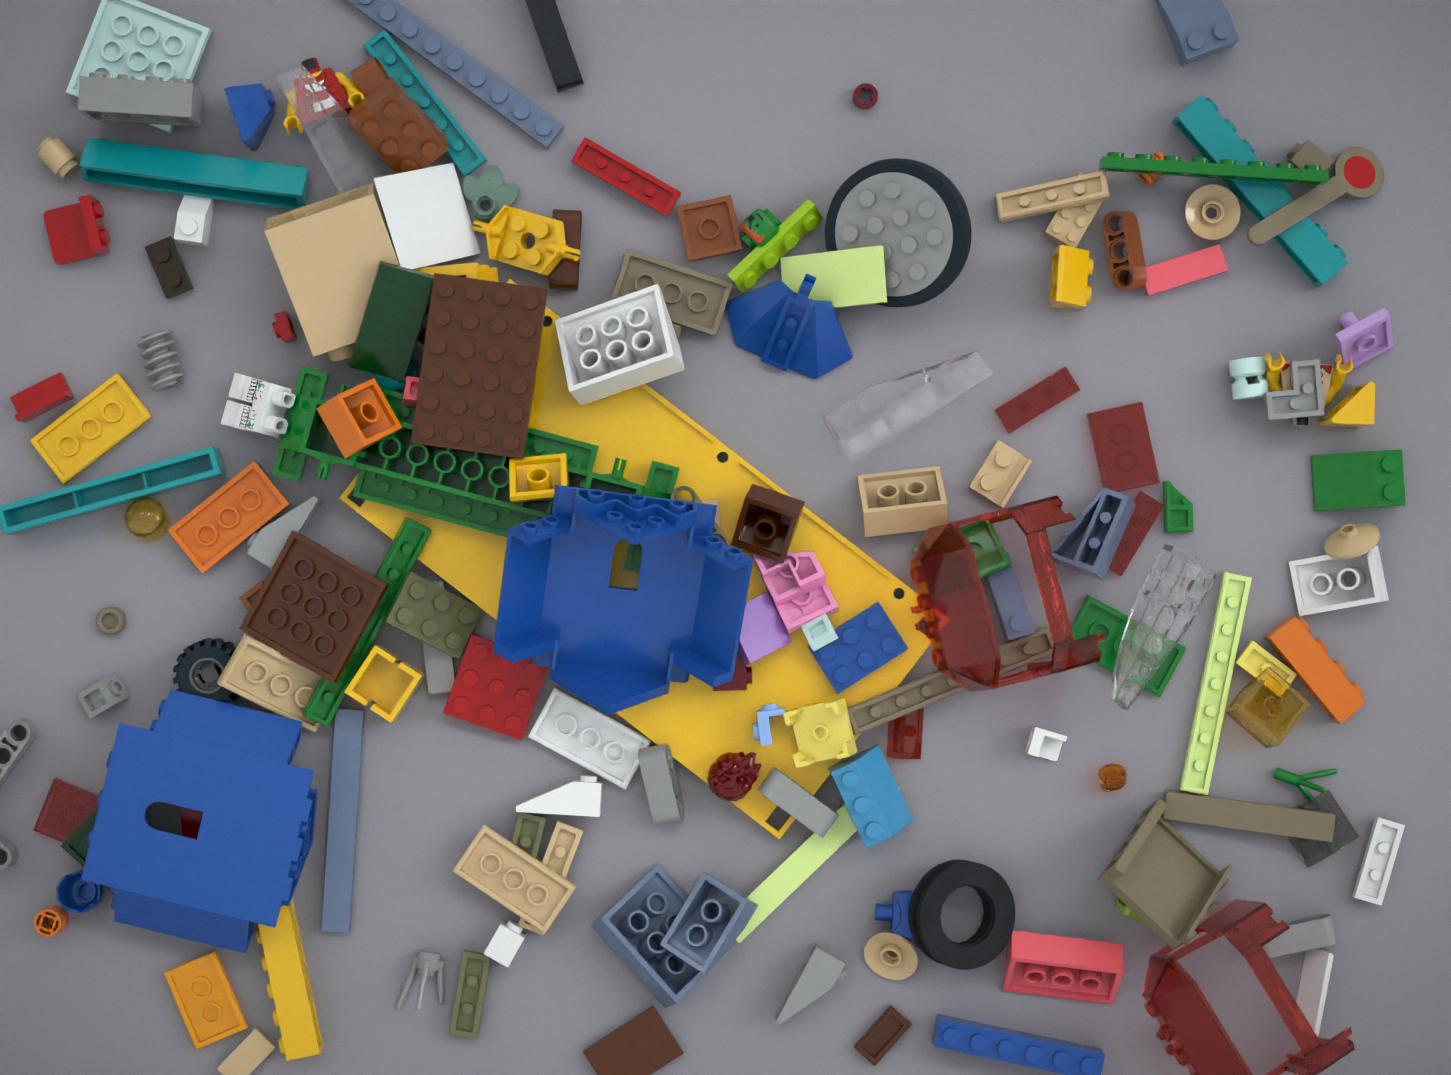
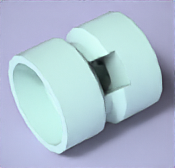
[1228,356,1269,400]

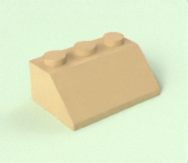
[857,466,948,537]

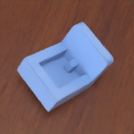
[752,703,785,746]

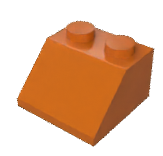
[316,378,402,458]

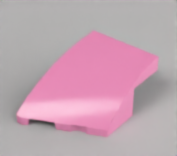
[752,552,839,634]

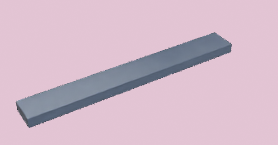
[321,708,365,933]

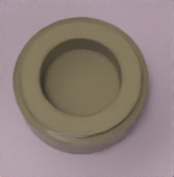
[96,607,126,635]

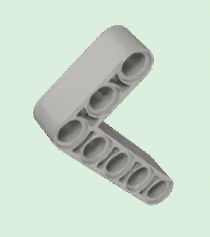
[0,719,38,870]

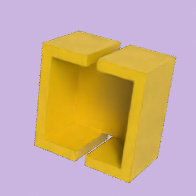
[344,644,426,723]

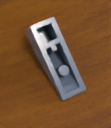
[986,552,1035,640]

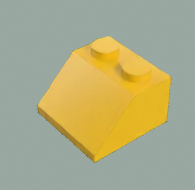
[1049,245,1093,310]

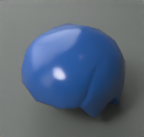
[56,870,104,913]

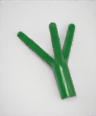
[1273,768,1338,810]

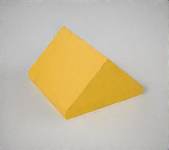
[1318,381,1375,428]
[509,453,569,503]

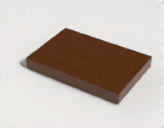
[583,1005,684,1075]

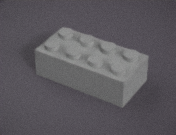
[78,72,205,127]

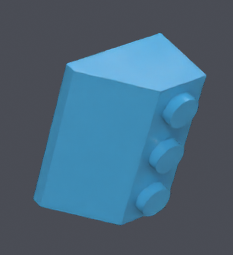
[828,744,913,849]

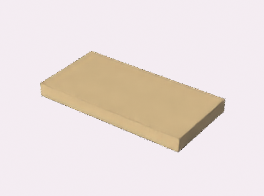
[217,633,321,733]
[452,824,577,933]

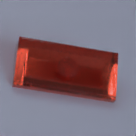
[887,707,924,759]

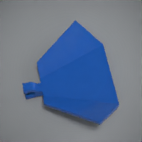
[726,273,853,379]

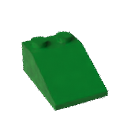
[1311,449,1406,511]

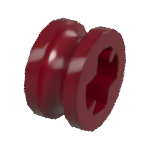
[853,83,878,110]

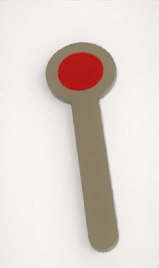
[1247,147,1384,246]

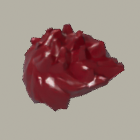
[707,751,762,801]

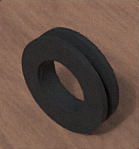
[909,860,1015,970]

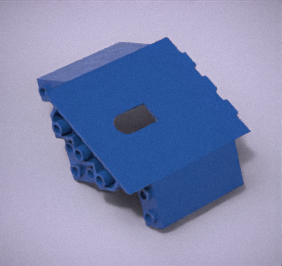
[493,485,753,715]
[81,689,318,954]

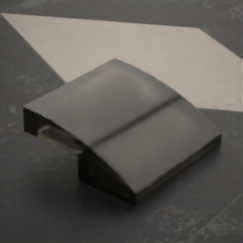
[1287,790,1359,867]

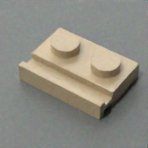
[968,440,1032,508]

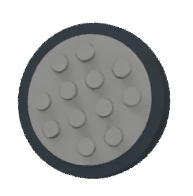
[825,158,972,307]

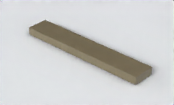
[1163,790,1336,842]

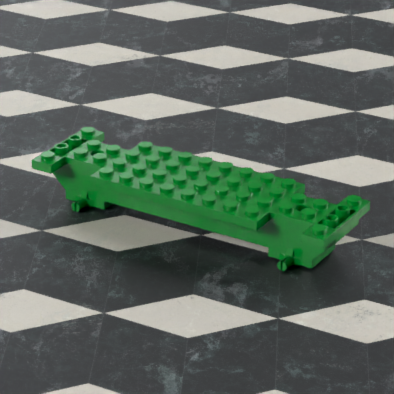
[272,366,680,573]

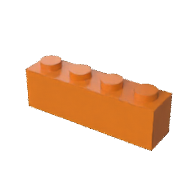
[1264,616,1366,724]

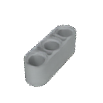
[638,744,685,825]
[757,767,839,838]
[1252,914,1337,959]

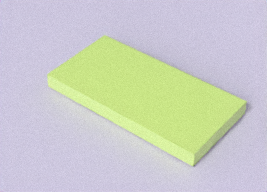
[780,245,887,308]

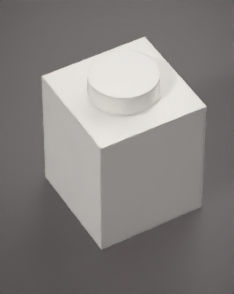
[484,920,527,968]

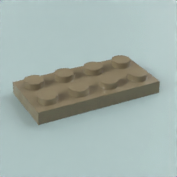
[610,249,733,337]

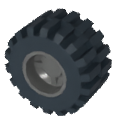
[173,638,240,703]

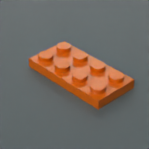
[167,461,291,574]

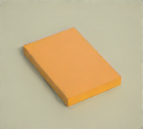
[164,950,249,1050]

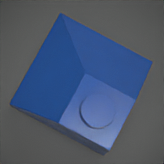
[224,83,276,151]

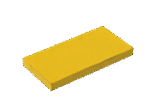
[29,373,153,485]

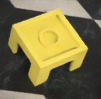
[783,698,857,768]

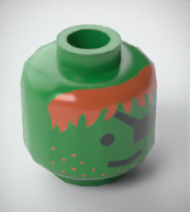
[740,208,781,249]

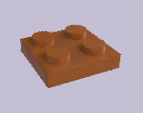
[677,195,743,262]

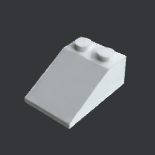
[1289,546,1389,616]

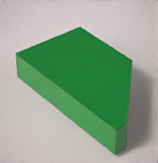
[1163,481,1194,533]

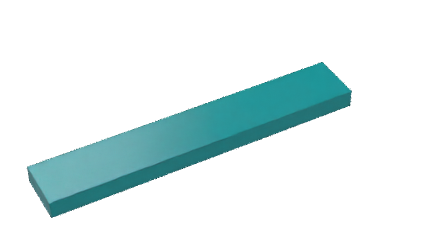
[363,29,487,177]

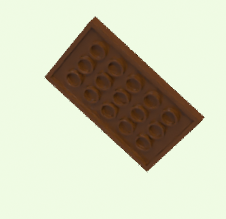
[411,273,548,459]

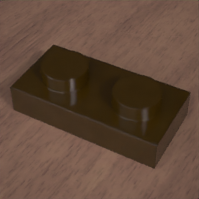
[144,236,194,299]

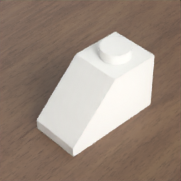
[174,195,215,247]

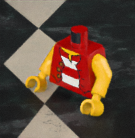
[283,58,365,135]

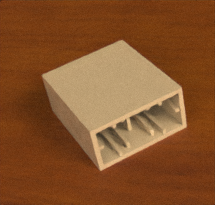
[264,182,400,361]

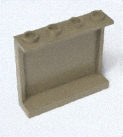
[1098,798,1233,949]

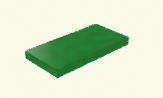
[1061,595,1186,697]

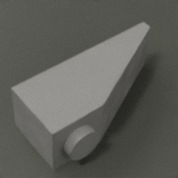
[247,496,323,569]
[775,944,847,1024]

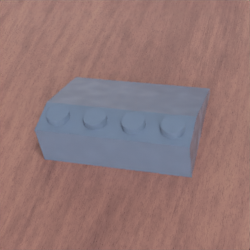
[590,864,731,1008]

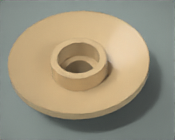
[1185,184,1241,240]
[1324,523,1380,559]
[864,932,919,980]

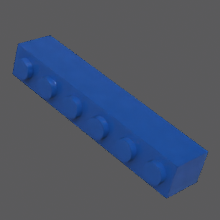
[932,1014,1105,1075]

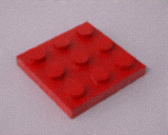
[443,634,549,741]

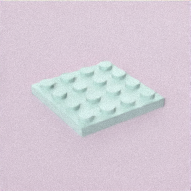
[66,0,211,134]

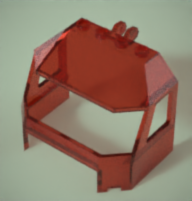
[910,495,1105,691]
[1142,899,1355,1075]

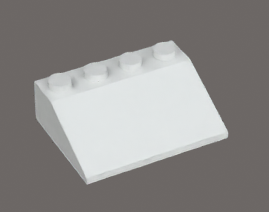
[555,284,685,406]

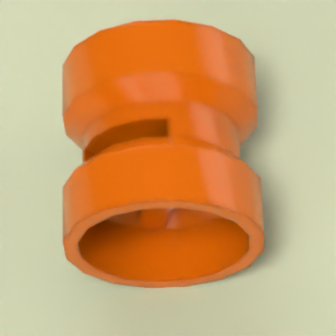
[34,906,69,937]

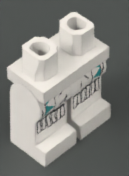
[221,373,296,438]

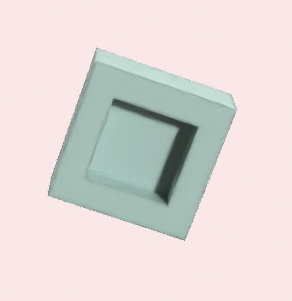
[801,613,838,651]

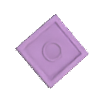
[1335,308,1393,369]

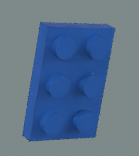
[807,602,908,694]

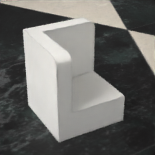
[1025,726,1067,761]

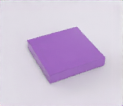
[738,592,792,665]

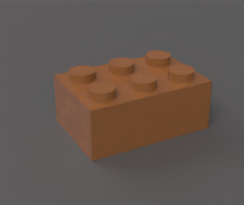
[349,77,449,174]

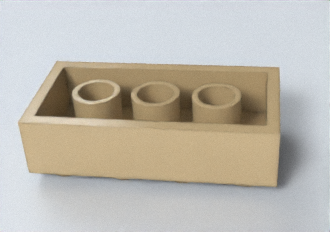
[1043,172,1110,248]

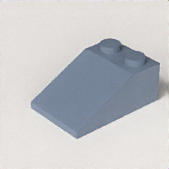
[1156,0,1239,66]
[660,872,758,975]

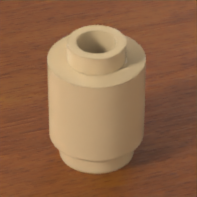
[38,137,80,179]

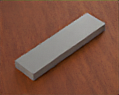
[422,581,455,694]

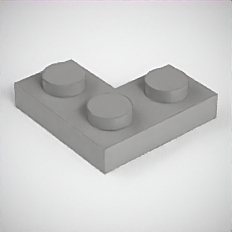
[1264,359,1325,421]

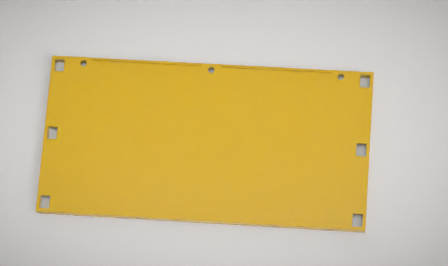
[339,279,949,840]

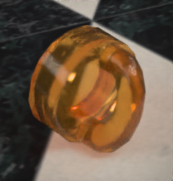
[1098,763,1127,792]

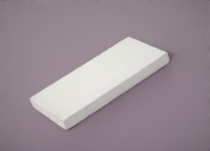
[528,688,652,790]

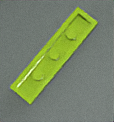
[727,199,823,294]

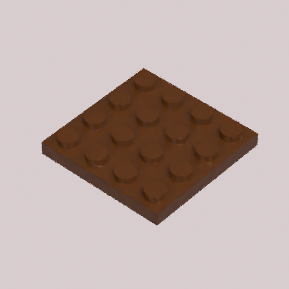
[239,530,390,683]

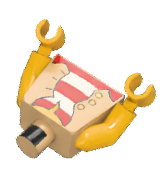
[1265,351,1353,426]

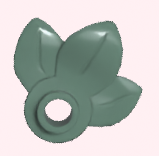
[463,165,519,220]

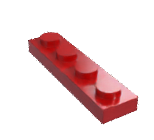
[571,137,681,218]

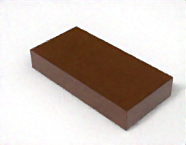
[854,1004,912,1066]

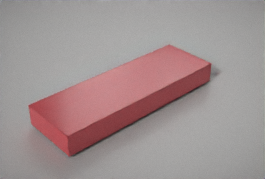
[1144,244,1228,296]

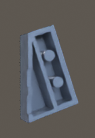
[1046,487,1136,581]

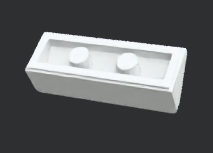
[1292,948,1334,1037]

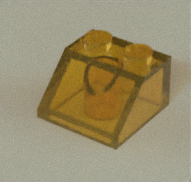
[1225,667,1311,748]

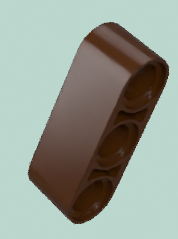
[549,209,582,291]

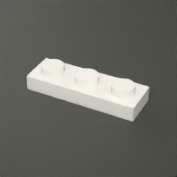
[1352,816,1405,906]

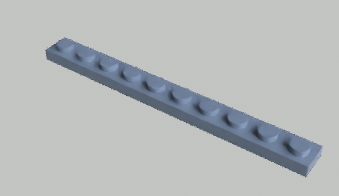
[346,0,564,149]

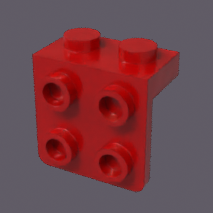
[43,195,111,265]

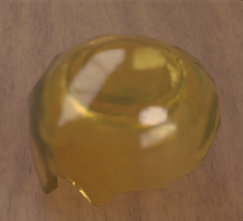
[125,497,170,542]

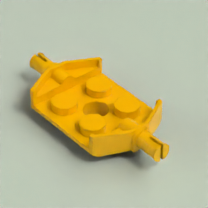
[472,205,581,275]

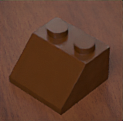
[731,484,805,563]

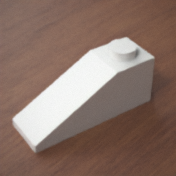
[516,775,603,817]

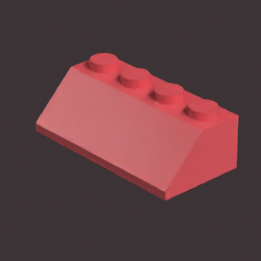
[1003,930,1124,1004]

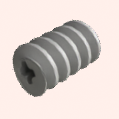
[138,330,185,391]

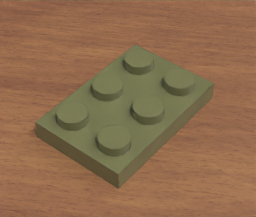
[383,572,483,659]

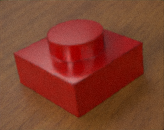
[272,311,297,343]

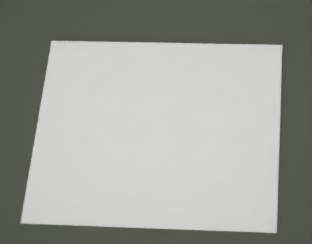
[373,163,481,269]

